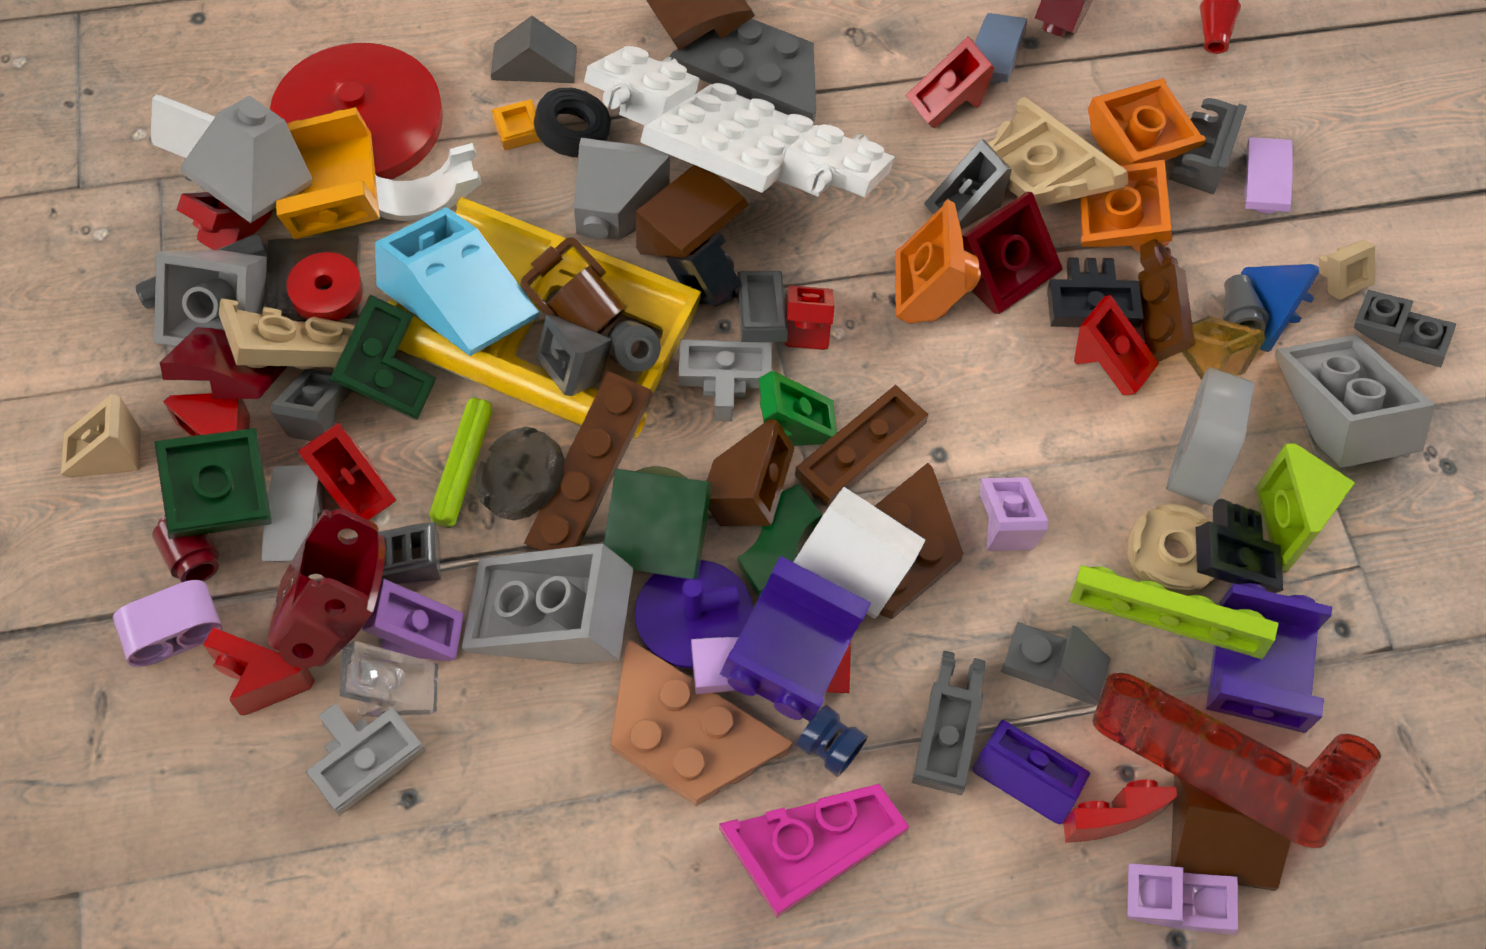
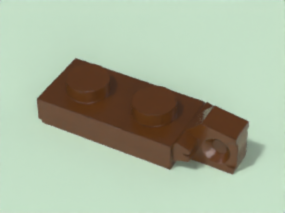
[1138,239,1195,362]

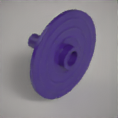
[635,560,753,668]

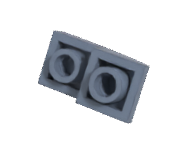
[975,13,1027,84]

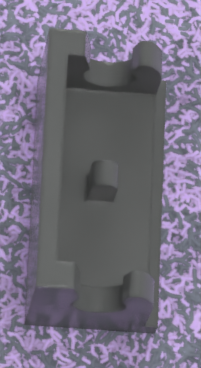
[1169,98,1247,195]

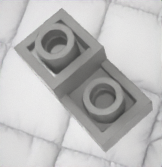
[262,466,324,562]

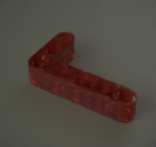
[1092,672,1381,848]

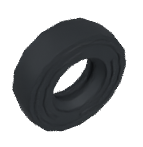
[534,87,611,158]

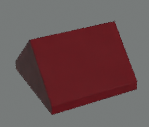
[962,191,1063,314]

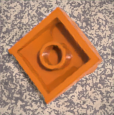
[1088,78,1206,166]
[1079,160,1173,252]
[895,199,981,324]

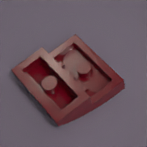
[160,327,287,399]

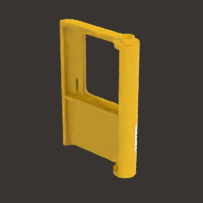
[388,197,701,439]

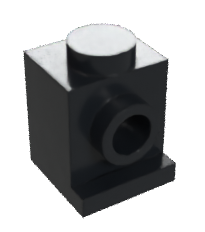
[666,234,742,306]

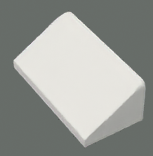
[151,94,215,158]

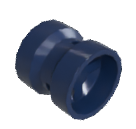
[796,705,868,777]

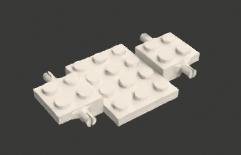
[584,46,895,197]

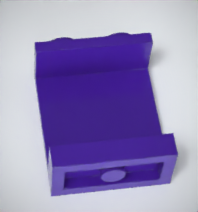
[720,556,871,721]
[1206,583,1332,733]

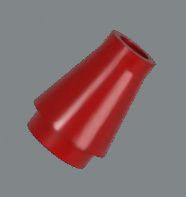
[1199,0,1241,54]

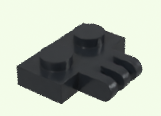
[1047,257,1143,328]
[1195,499,1284,593]

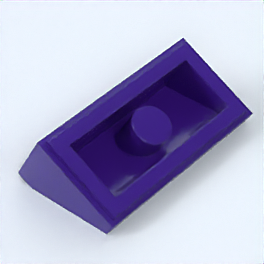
[972,719,1091,824]

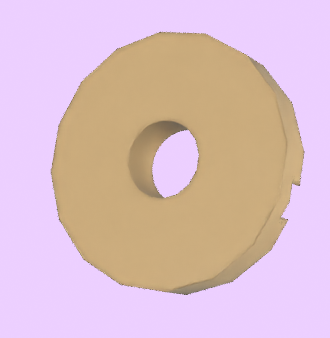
[1127,503,1216,596]

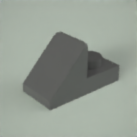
[271,369,351,441]
[1001,622,1111,706]

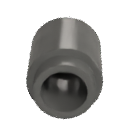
[607,321,661,372]

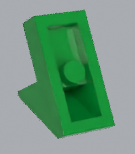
[759,370,837,446]

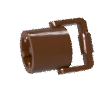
[521,237,628,334]

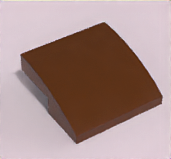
[646,0,755,51]

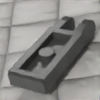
[911,650,986,796]

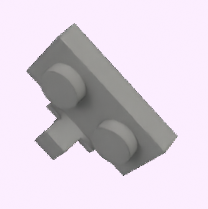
[679,339,772,422]
[306,703,425,816]

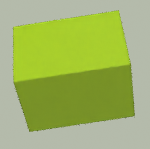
[1255,443,1355,572]

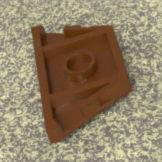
[874,463,964,619]

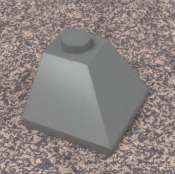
[180,96,313,223]
[574,138,670,240]
[154,250,267,346]

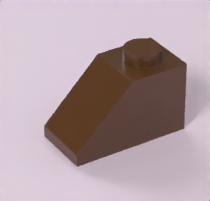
[705,419,795,526]

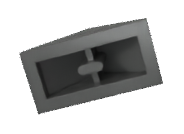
[491,16,577,83]
[924,139,1012,230]
[535,315,613,396]

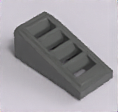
[348,522,441,584]

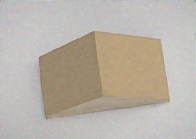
[61,394,141,477]

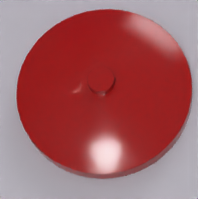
[270,43,443,180]

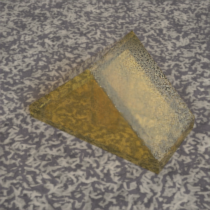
[1182,316,1265,380]

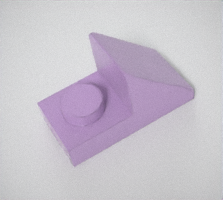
[980,477,1048,551]

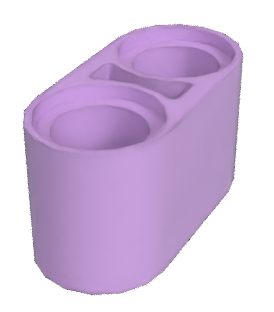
[112,580,222,667]

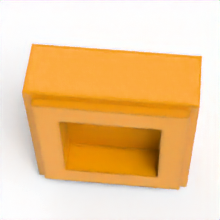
[491,99,541,151]

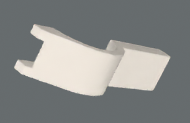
[375,143,482,221]

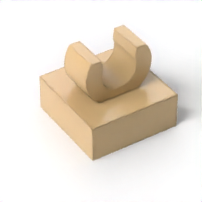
[1319,240,1375,300]

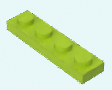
[1069,565,1279,659]

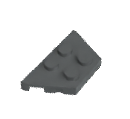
[669,18,816,123]

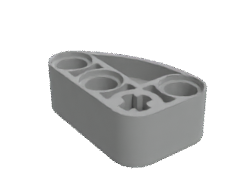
[1166,366,1254,507]

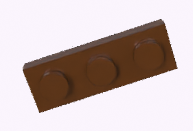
[795,384,929,507]

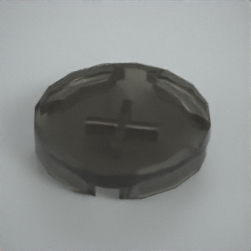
[475,426,565,521]

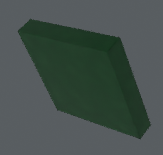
[154,428,272,539]
[604,469,712,580]

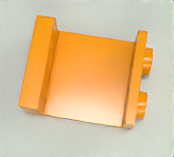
[276,107,380,239]

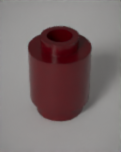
[152,515,219,583]

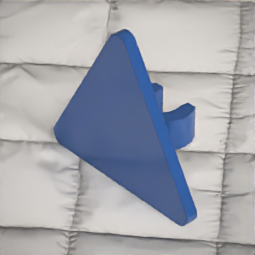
[1241,264,1319,352]

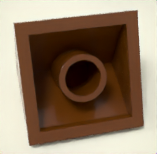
[636,165,749,258]
[1171,771,1296,891]

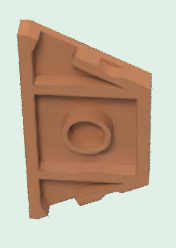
[610,640,792,806]

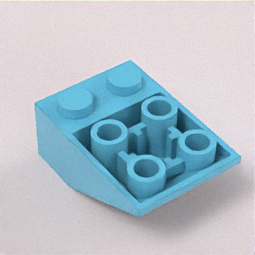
[375,207,539,356]

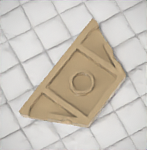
[988,96,1128,207]

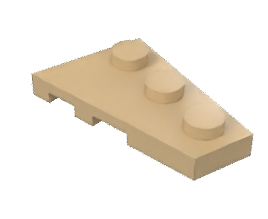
[219,298,355,369]

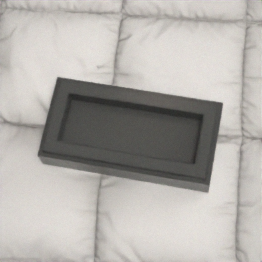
[737,271,788,342]

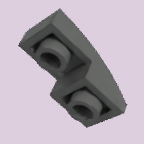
[1354,290,1456,368]

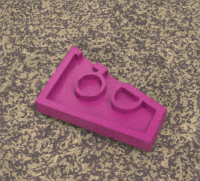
[719,784,909,918]

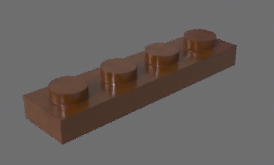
[524,371,653,551]

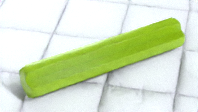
[429,397,493,528]

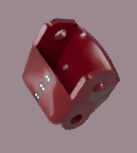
[268,508,385,668]

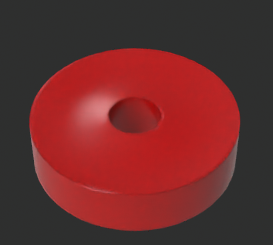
[287,252,364,321]

